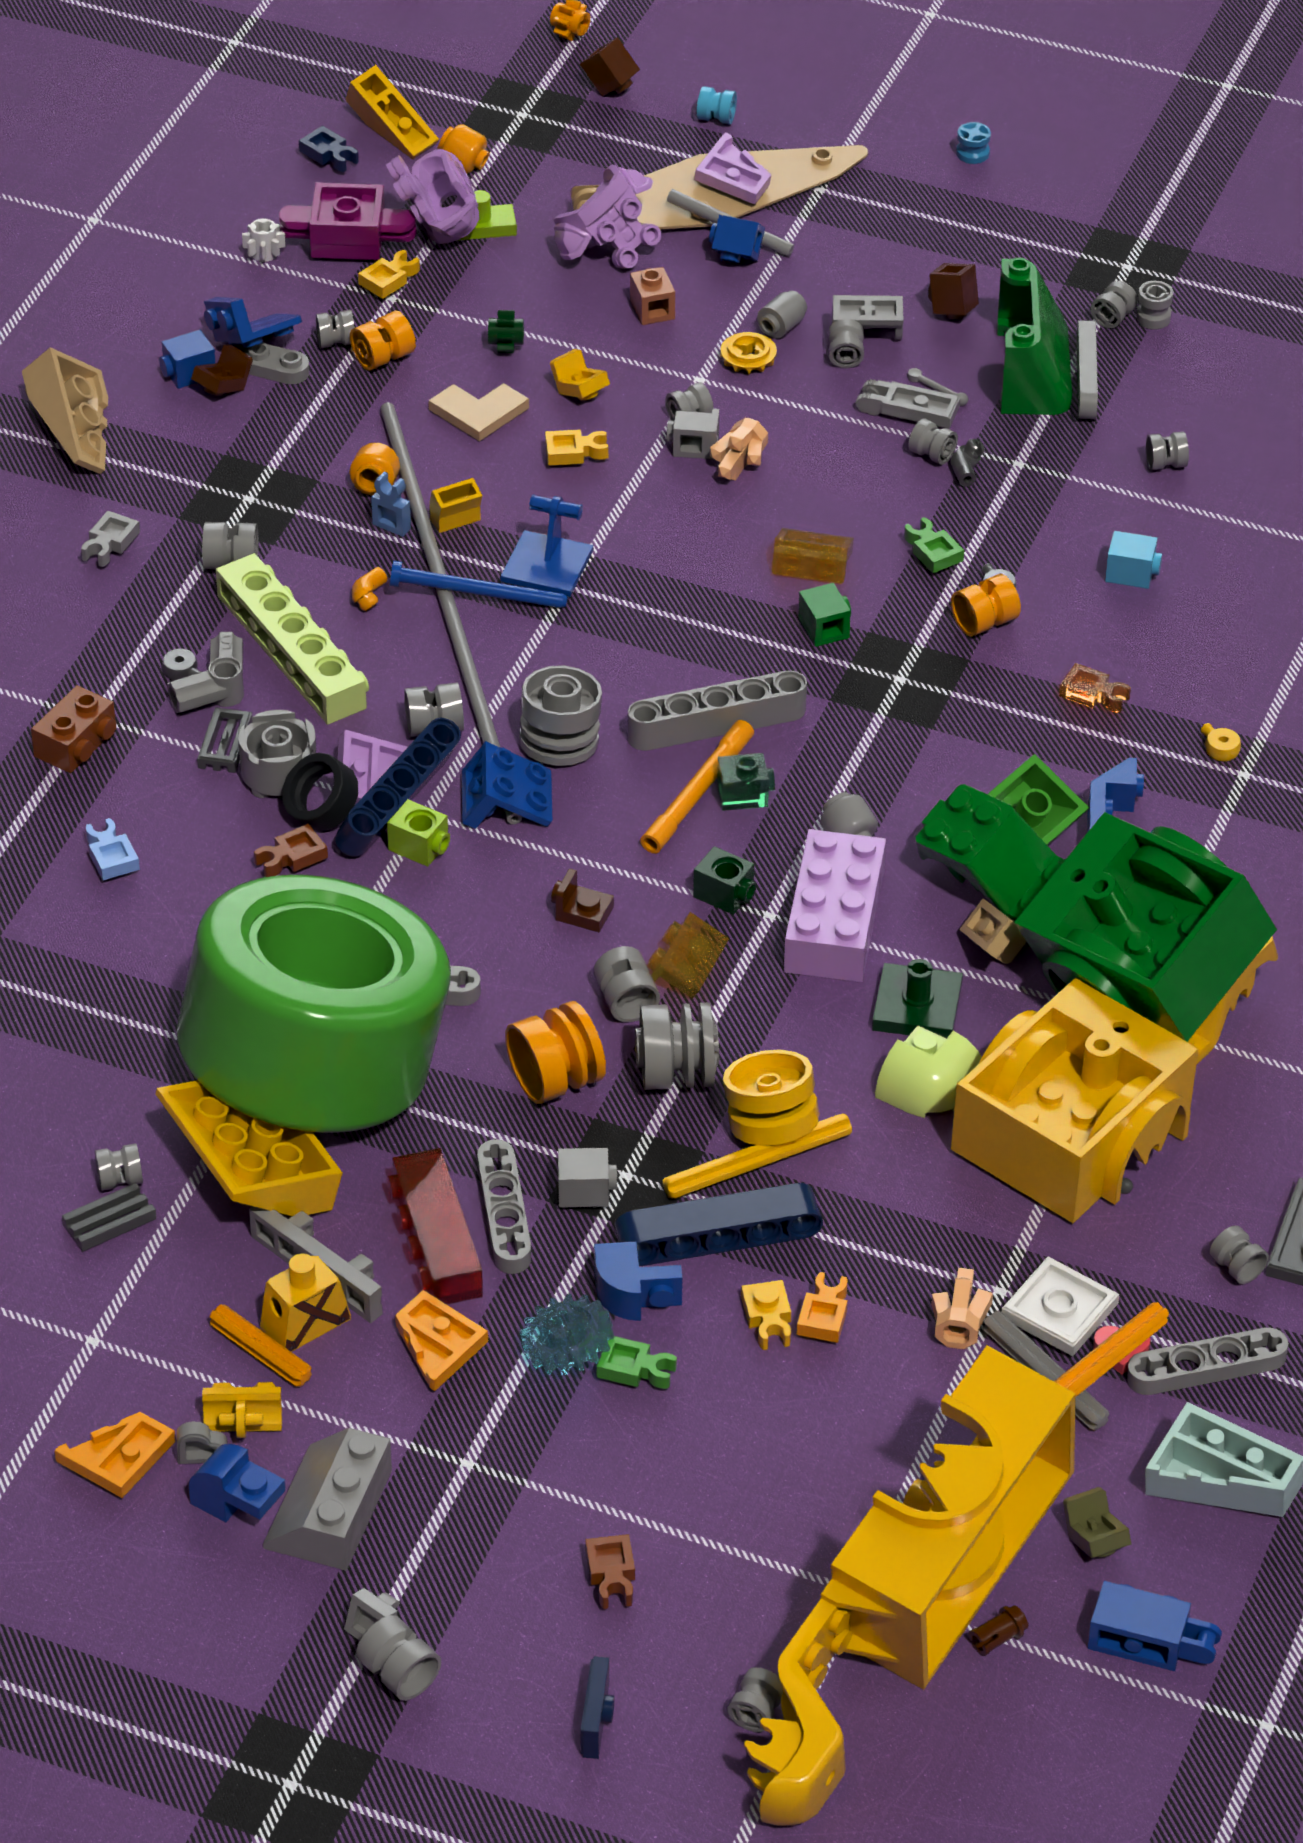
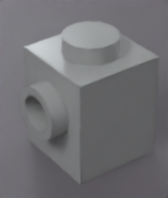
[558,1148,617,1207]

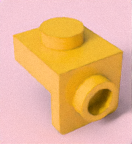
[550,349,610,400]

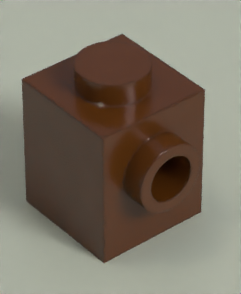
[580,37,640,97]
[928,263,979,319]

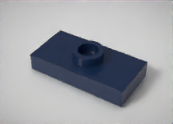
[581,1656,615,1759]

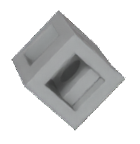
[667,408,720,459]

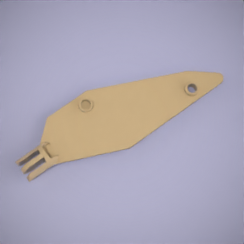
[570,145,868,229]

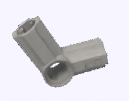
[167,632,244,713]

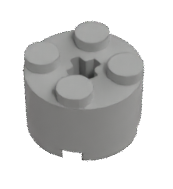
[238,710,316,798]

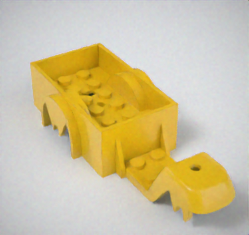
[744,1345,1076,1826]

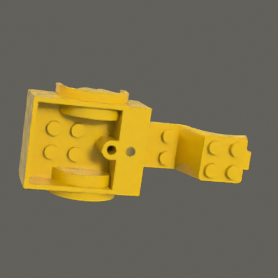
[951,936,1278,1223]

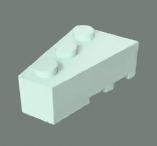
[1145,1402,1303,1517]

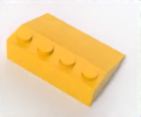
[155,1080,343,1216]

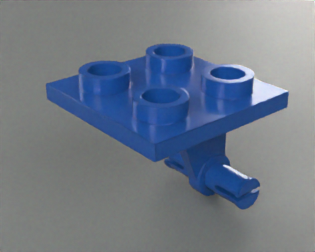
[500,494,593,597]

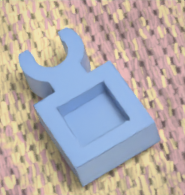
[86,818,140,881]

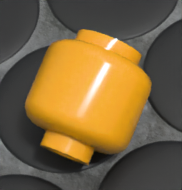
[437,124,490,174]
[349,442,400,496]

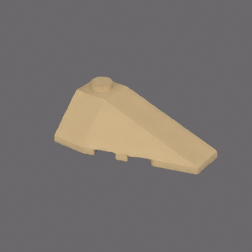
[22,347,108,474]

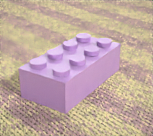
[784,829,886,982]

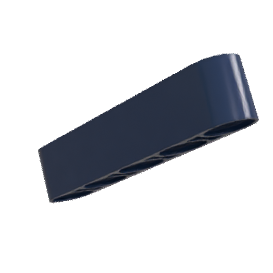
[335,717,461,857]
[614,1183,823,1266]

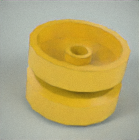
[723,1050,819,1146]

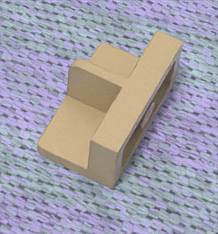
[959,899,1027,964]

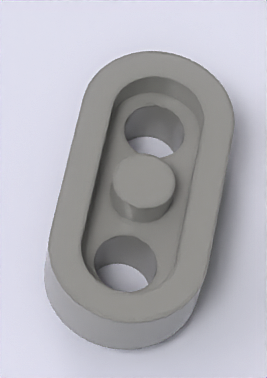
[242,342,310,384]

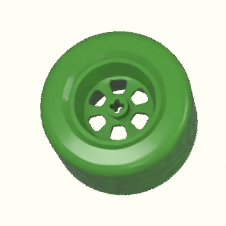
[177,875,451,1133]

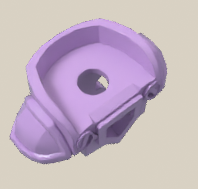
[386,149,479,244]
[553,165,661,269]

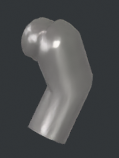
[951,439,985,487]

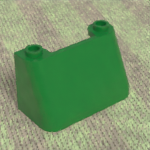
[997,257,1072,415]

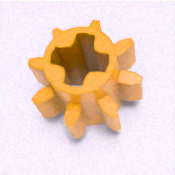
[550,0,591,41]

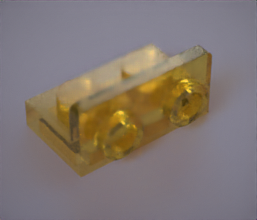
[772,528,854,583]
[646,912,729,999]

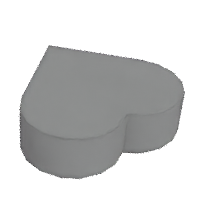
[177,1421,228,1464]

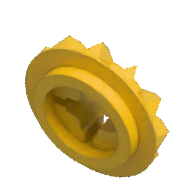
[720,332,777,374]

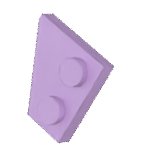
[694,132,771,204]
[338,730,408,805]

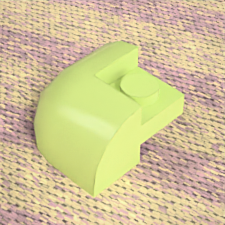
[875,1026,982,1118]

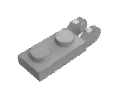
[855,379,960,429]

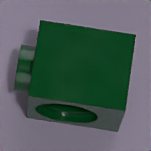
[693,846,757,915]

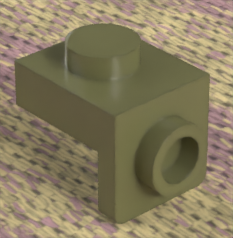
[1063,1487,1131,1558]

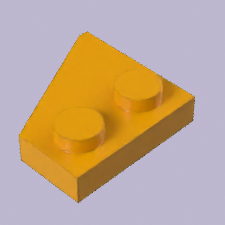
[395,1290,488,1391]
[54,1412,176,1498]

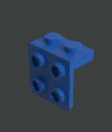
[204,297,302,348]

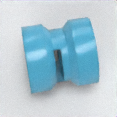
[697,86,737,125]

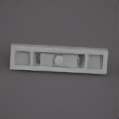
[249,1206,383,1323]

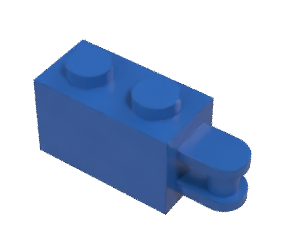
[1088,1581,1222,1671]

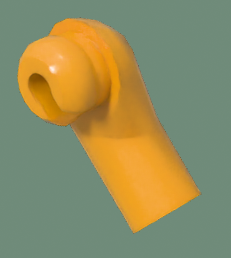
[352,567,387,611]

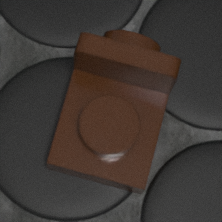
[551,868,614,933]

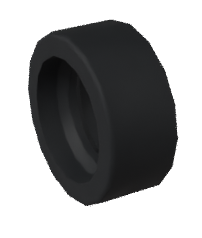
[282,753,358,831]

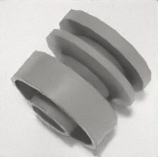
[519,665,602,766]
[635,1002,719,1090]

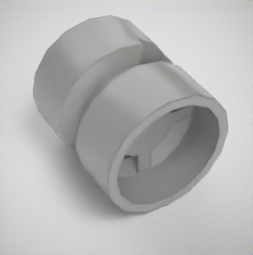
[202,522,259,570]
[404,682,464,737]
[594,946,660,1022]
[356,1615,441,1701]

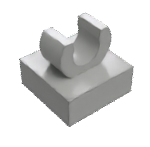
[344,1588,400,1640]

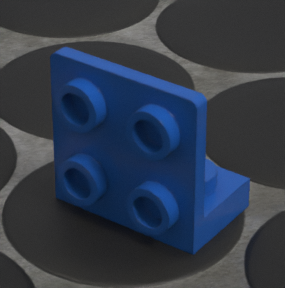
[462,741,553,829]

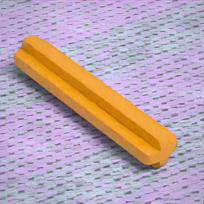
[209,1304,312,1387]

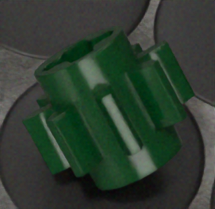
[488,310,524,353]

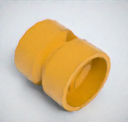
[350,310,416,371]
[951,574,1021,637]

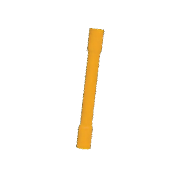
[640,720,754,854]

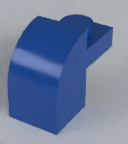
[594,1242,683,1321]
[189,1444,286,1523]

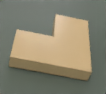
[429,383,529,441]

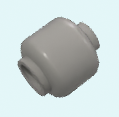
[820,792,878,837]

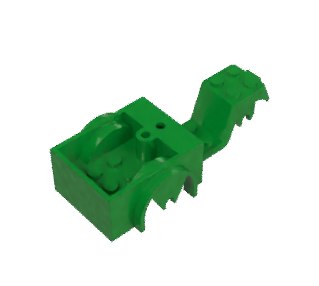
[915,784,1277,1042]

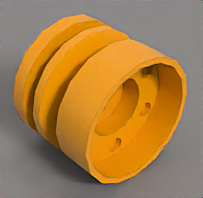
[505,1001,606,1104]

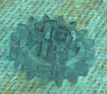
[520,1294,614,1375]

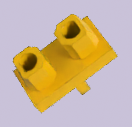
[202,1382,282,1438]

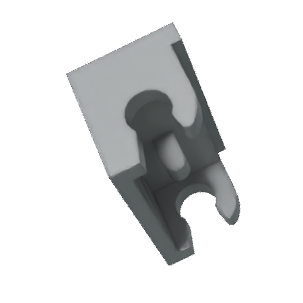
[832,295,904,340]

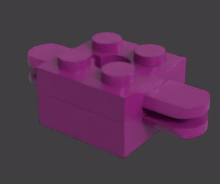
[279,182,416,260]

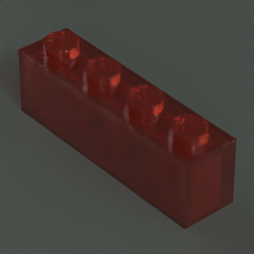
[387,1148,483,1305]

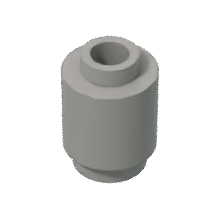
[757,290,807,338]

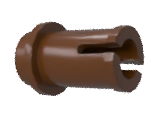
[969,1605,1029,1656]

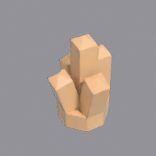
[710,417,768,481]
[931,1268,993,1349]

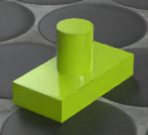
[456,190,517,241]

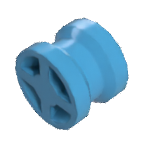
[956,122,991,164]

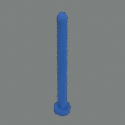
[389,560,568,608]

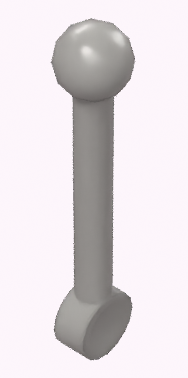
[908,368,968,406]

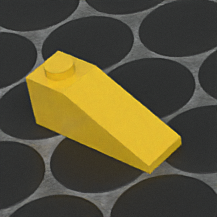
[346,65,439,159]

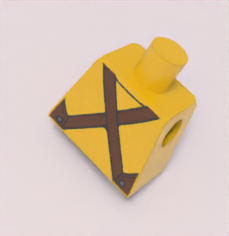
[260,1253,351,1352]

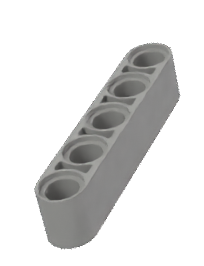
[628,670,807,751]

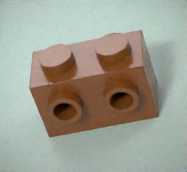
[31,685,117,773]

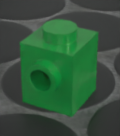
[798,583,851,647]

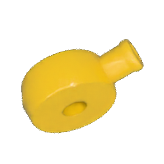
[1201,723,1241,761]

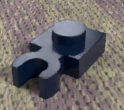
[298,126,359,172]

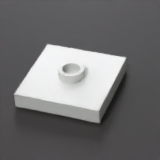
[1002,1256,1119,1356]

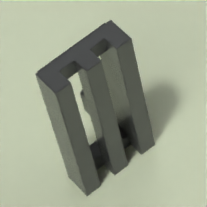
[197,707,253,773]
[62,1183,157,1252]

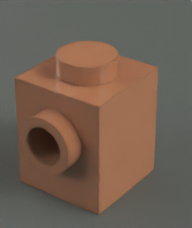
[630,267,675,325]

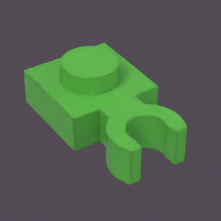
[904,517,964,573]
[597,1335,677,1389]

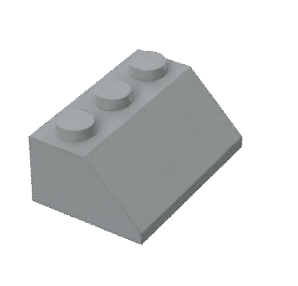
[263,1428,392,1571]

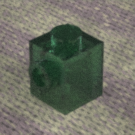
[717,753,775,811]

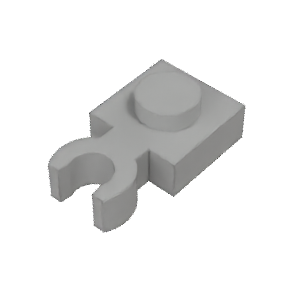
[81,511,140,567]

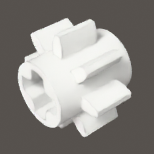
[242,219,285,262]

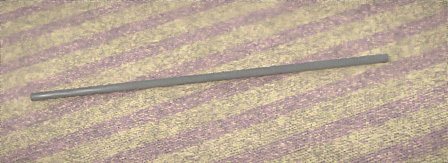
[380,402,522,824]

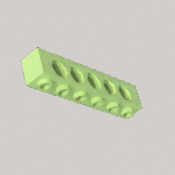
[216,553,369,725]

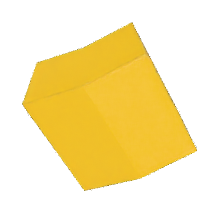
[429,478,482,533]

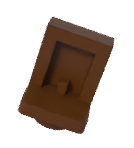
[191,344,253,396]

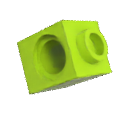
[387,799,450,867]

